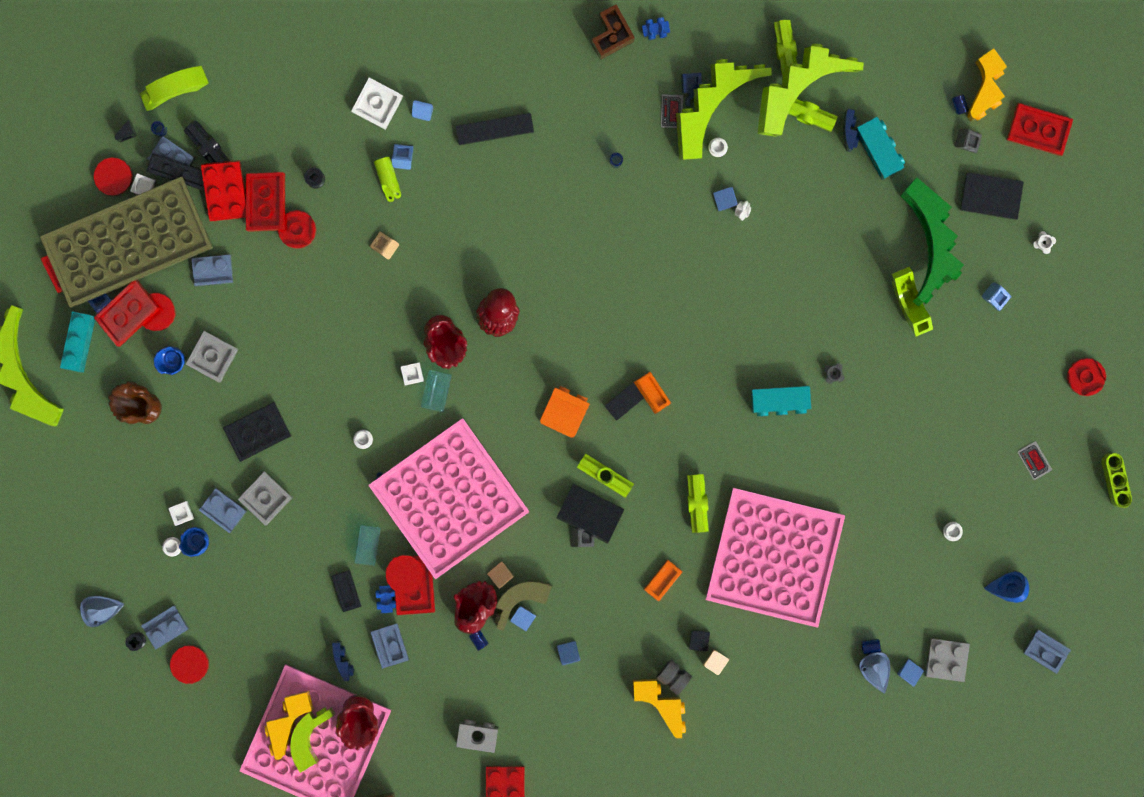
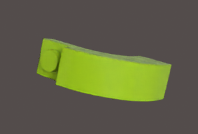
[139,66,209,111]
[892,266,933,337]
[290,707,336,773]

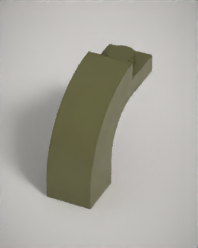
[494,581,552,631]

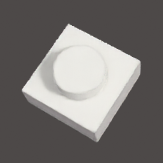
[130,174,156,195]
[401,363,424,386]
[168,501,194,526]

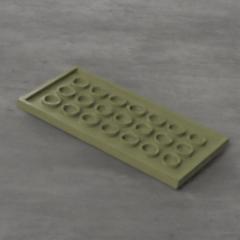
[40,177,213,308]

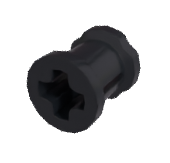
[125,632,146,651]

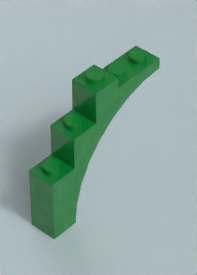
[900,178,964,306]

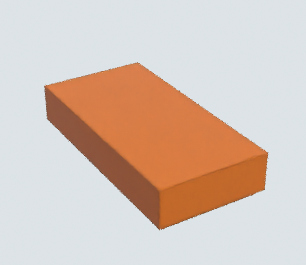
[634,372,671,414]
[644,559,683,601]

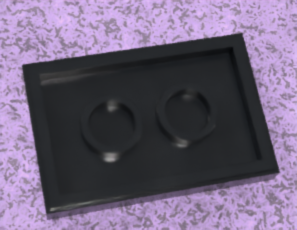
[960,172,1024,220]
[223,402,292,462]
[556,484,625,544]

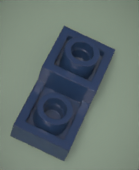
[843,109,859,152]
[332,641,354,681]

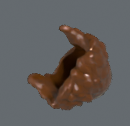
[108,381,162,424]

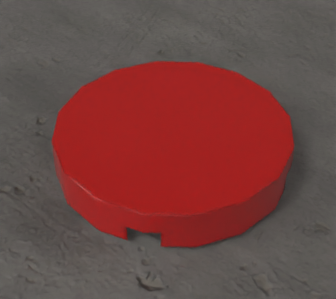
[94,157,133,196]
[278,210,317,249]
[143,293,176,331]
[1067,358,1106,396]
[386,555,424,594]
[170,645,209,684]

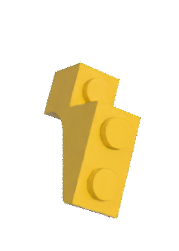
[967,48,1007,121]
[633,679,686,738]
[264,690,314,760]

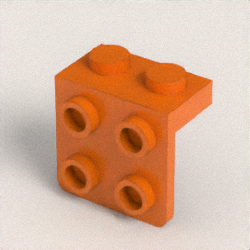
[540,386,590,438]

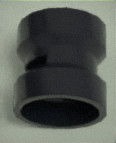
[304,168,325,189]

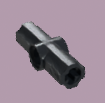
[183,120,230,163]

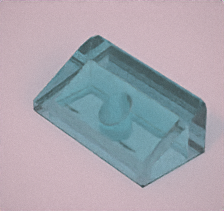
[421,370,452,412]
[355,525,380,566]

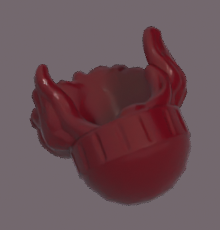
[476,288,520,337]
[424,315,468,369]
[453,581,497,634]
[336,695,378,751]

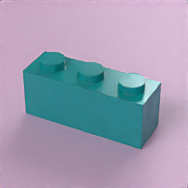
[855,117,905,180]
[60,311,95,373]
[751,386,811,416]

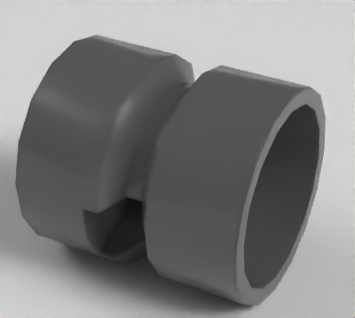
[656,659,692,695]

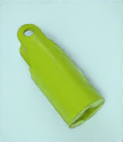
[374,157,401,202]

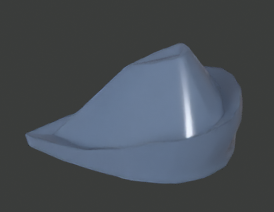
[80,596,125,627]
[859,652,890,694]

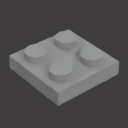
[186,331,239,383]
[238,471,293,526]
[925,638,970,682]

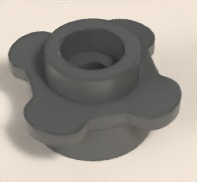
[824,363,845,384]

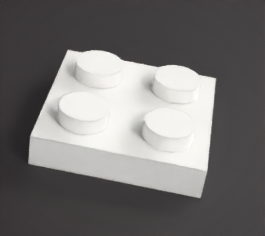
[351,78,403,130]

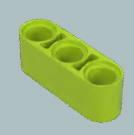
[1102,453,1132,508]

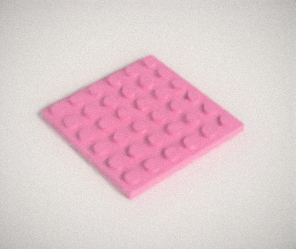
[369,418,529,579]
[705,488,845,628]
[240,664,391,797]

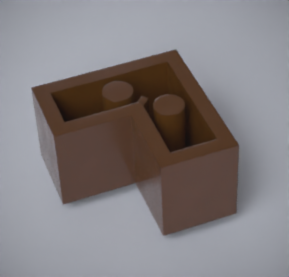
[592,4,635,60]

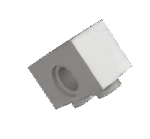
[456,719,499,753]

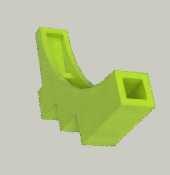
[757,44,864,137]
[676,59,772,160]
[0,305,64,426]

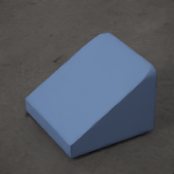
[412,100,433,121]
[392,144,413,170]
[713,187,738,212]
[982,282,1012,311]
[510,605,536,631]
[557,641,580,665]
[897,659,924,687]

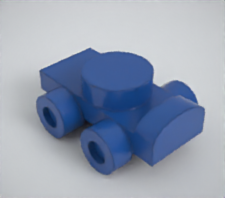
[642,17,670,40]
[376,585,396,613]

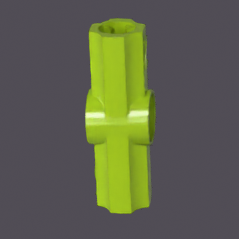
[773,20,798,78]
[788,99,838,132]
[577,453,634,498]
[687,474,709,533]

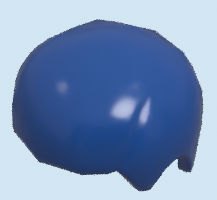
[153,346,185,375]
[179,527,209,557]

